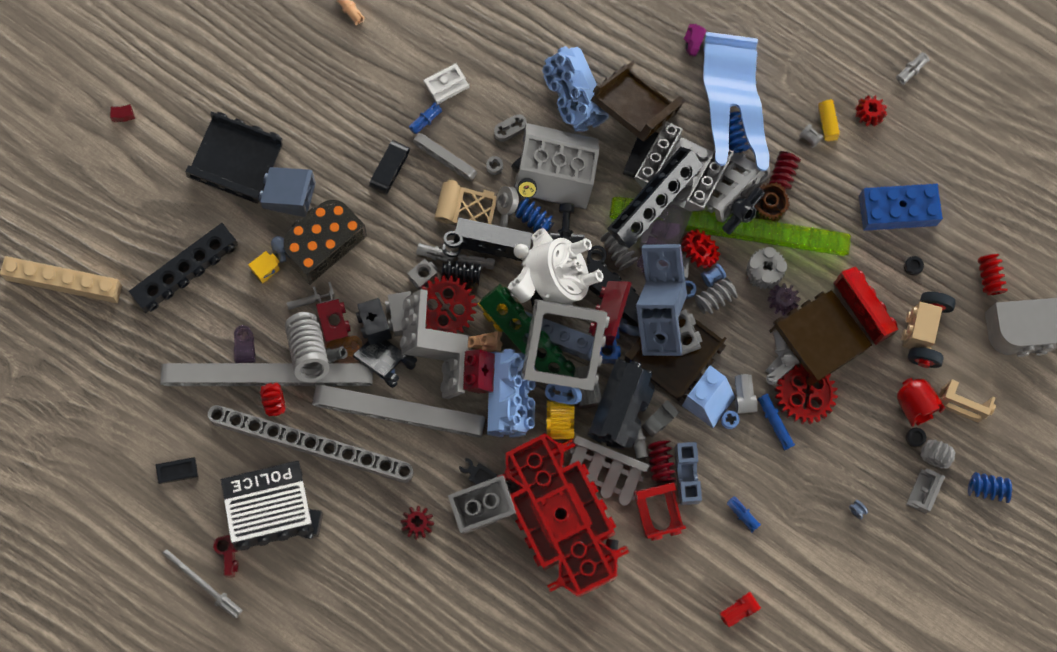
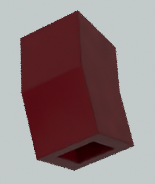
[110,104,135,122]

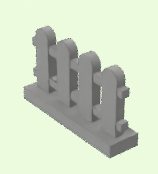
[706,153,771,223]
[569,436,649,506]

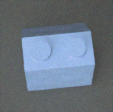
[682,366,735,428]

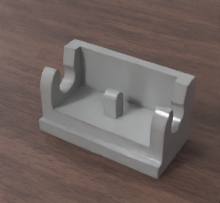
[906,468,945,514]

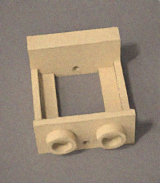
[939,380,996,423]

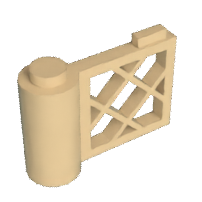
[434,180,497,225]

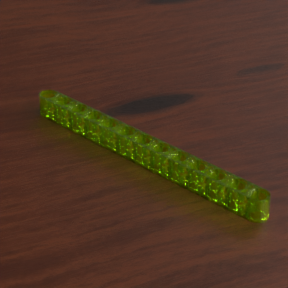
[609,197,851,256]

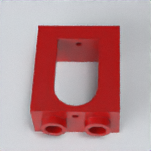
[634,482,686,541]

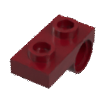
[213,535,238,578]

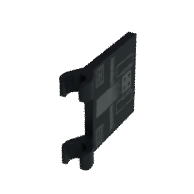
[353,340,417,388]

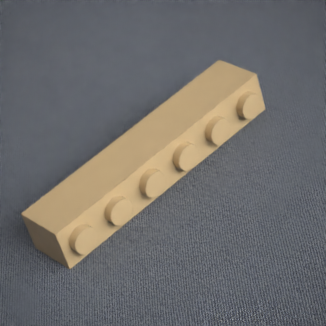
[0,256,123,304]

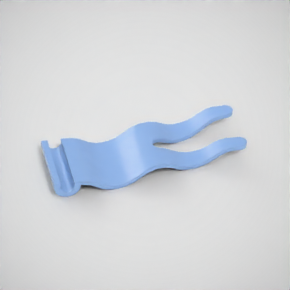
[703,32,769,171]

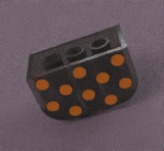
[284,200,367,285]

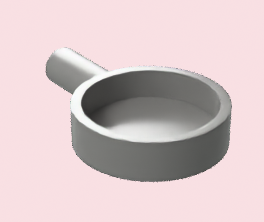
[496,186,519,228]

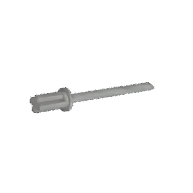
[162,549,243,619]

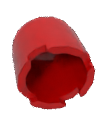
[897,378,946,427]

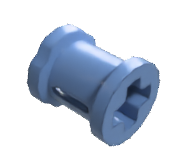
[701,263,726,287]

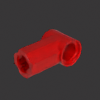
[719,591,761,628]

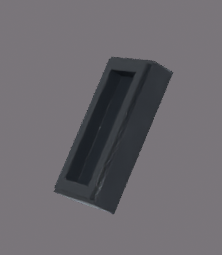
[155,457,198,485]

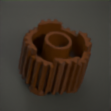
[754,183,790,225]

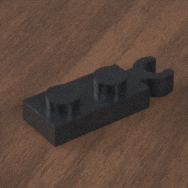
[459,458,512,490]

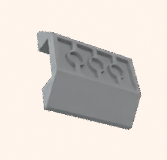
[634,121,734,212]
[514,123,599,209]

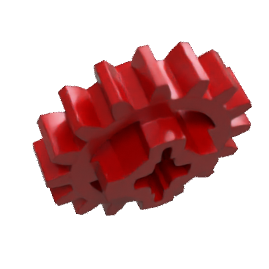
[681,229,720,269]

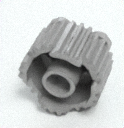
[746,247,787,289]

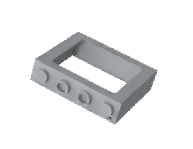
[521,299,609,391]

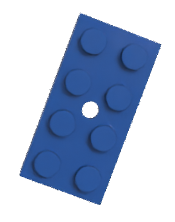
[859,183,943,231]

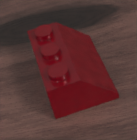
[588,281,632,346]

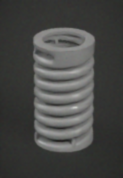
[285,312,330,382]

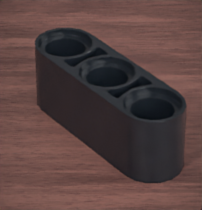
[623,132,659,179]
[369,140,410,195]

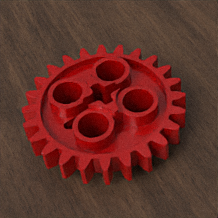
[422,275,477,334]
[774,363,838,425]

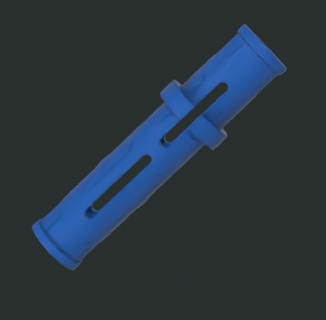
[757,394,795,451]

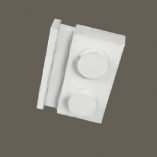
[424,63,469,104]

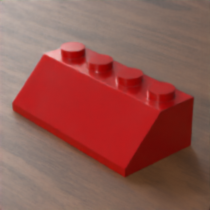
[834,267,899,345]

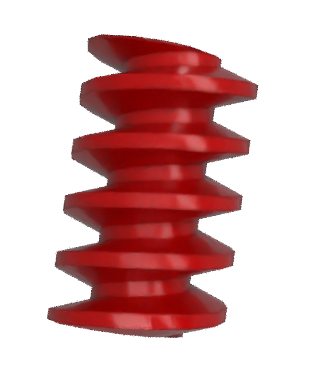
[977,254,1008,295]

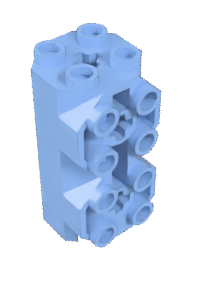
[542,46,609,132]
[487,349,536,437]

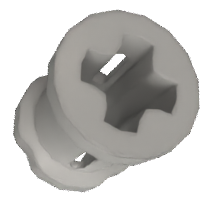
[799,124,824,148]

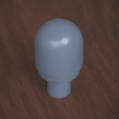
[271,236,288,263]

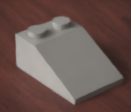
[448,475,516,533]

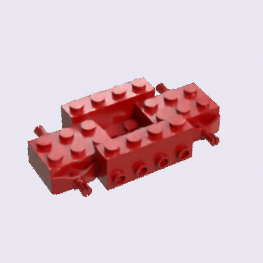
[495,433,630,597]

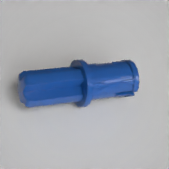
[409,103,442,134]
[727,496,761,533]

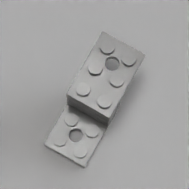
[400,289,468,399]

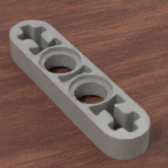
[413,133,478,182]

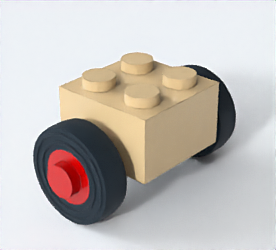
[901,292,956,368]

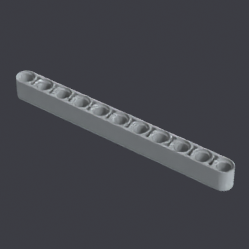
[160,363,373,386]
[208,405,414,483]

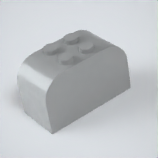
[985,298,1057,357]

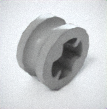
[486,156,503,175]

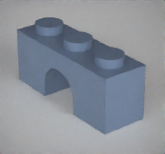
[674,442,702,505]

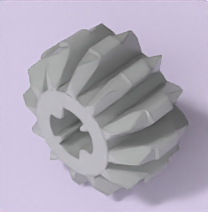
[920,440,956,469]

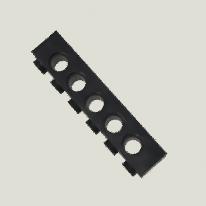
[607,147,703,248]
[129,223,238,314]

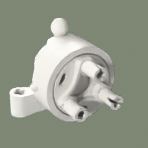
[508,228,603,306]

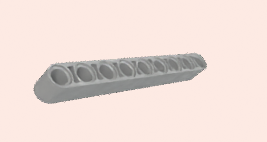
[312,385,485,438]

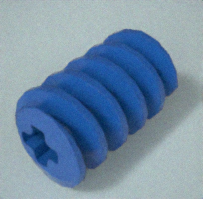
[729,112,750,153]
[515,198,554,232]
[968,472,1012,503]

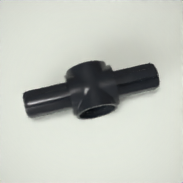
[722,187,765,235]

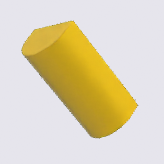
[818,99,840,141]

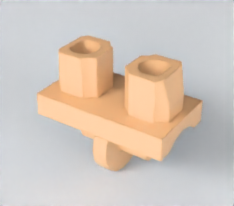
[468,331,503,352]

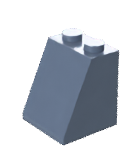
[259,167,316,218]

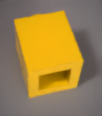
[248,251,280,284]

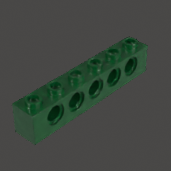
[479,284,576,377]

